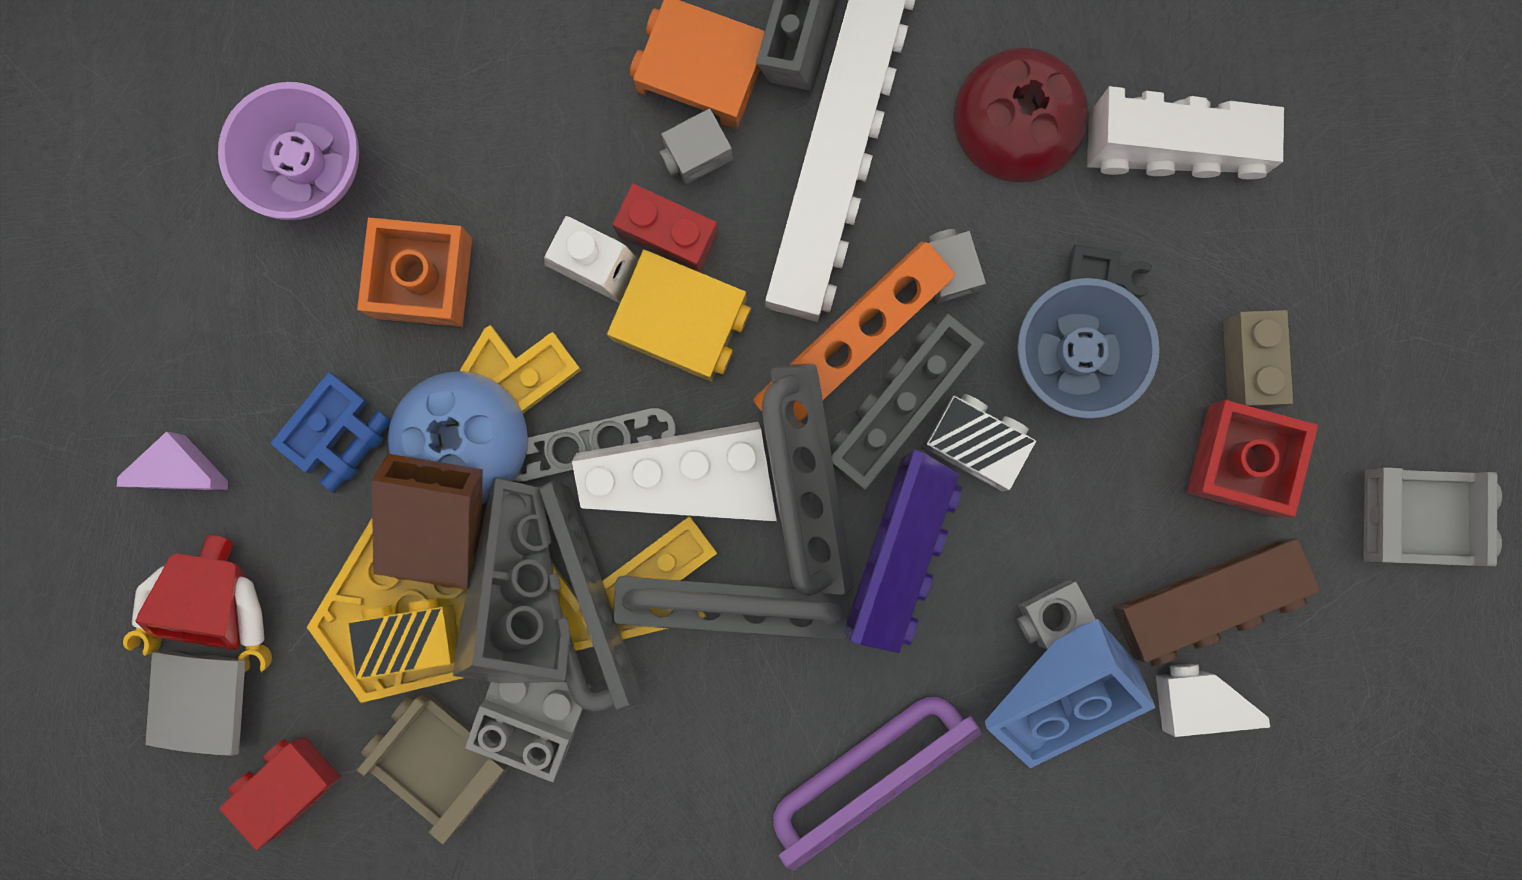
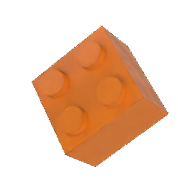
[357,217,473,327]

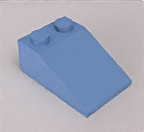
[985,619,1155,768]

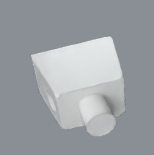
[544,216,639,303]

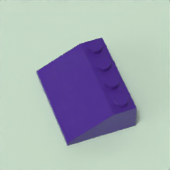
[844,450,962,653]

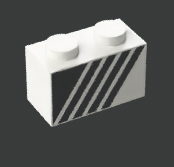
[922,394,1036,492]

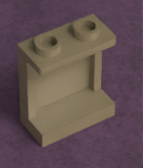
[357,692,510,845]

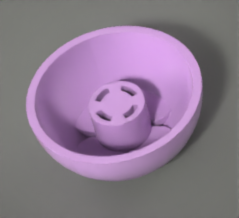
[218,82,359,220]

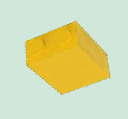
[607,249,752,382]

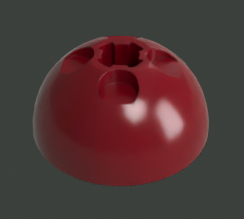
[953,48,1088,182]

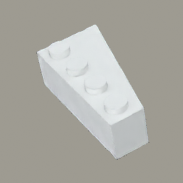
[1087,86,1284,179]
[572,422,777,521]

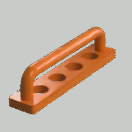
[753,241,955,421]

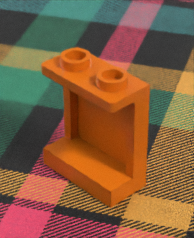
[630,0,765,130]

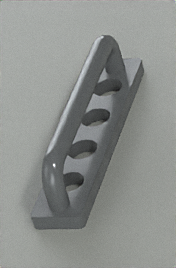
[762,364,853,596]
[539,481,645,712]
[613,576,848,640]

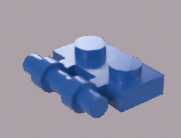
[270,372,391,493]

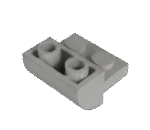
[465,680,592,782]

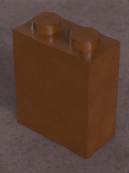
[372,454,483,590]

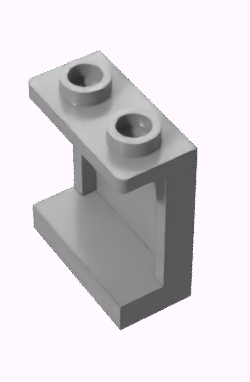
[1364,468,1502,567]

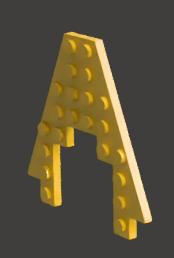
[307,325,718,703]

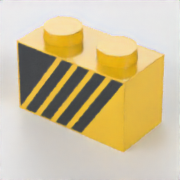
[347,598,458,680]

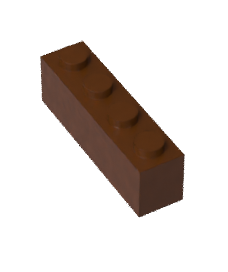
[1112,538,1320,666]

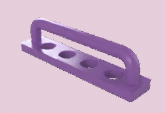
[773,697,982,871]

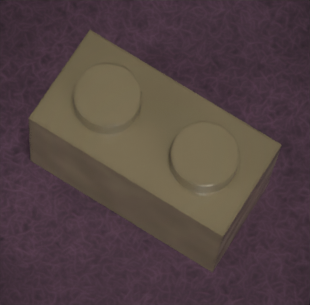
[1223,310,1293,410]

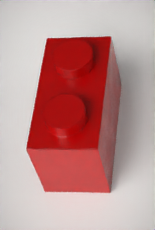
[613,183,719,272]
[219,737,342,851]

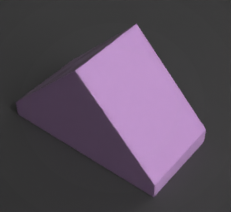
[117,432,228,490]

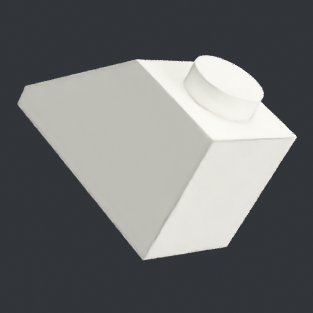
[1156,664,1270,737]

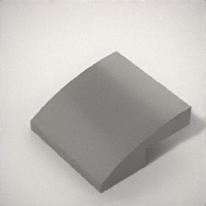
[145,651,246,756]

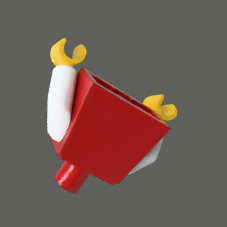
[123,535,272,672]

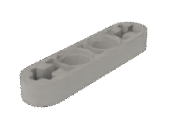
[514,408,676,482]

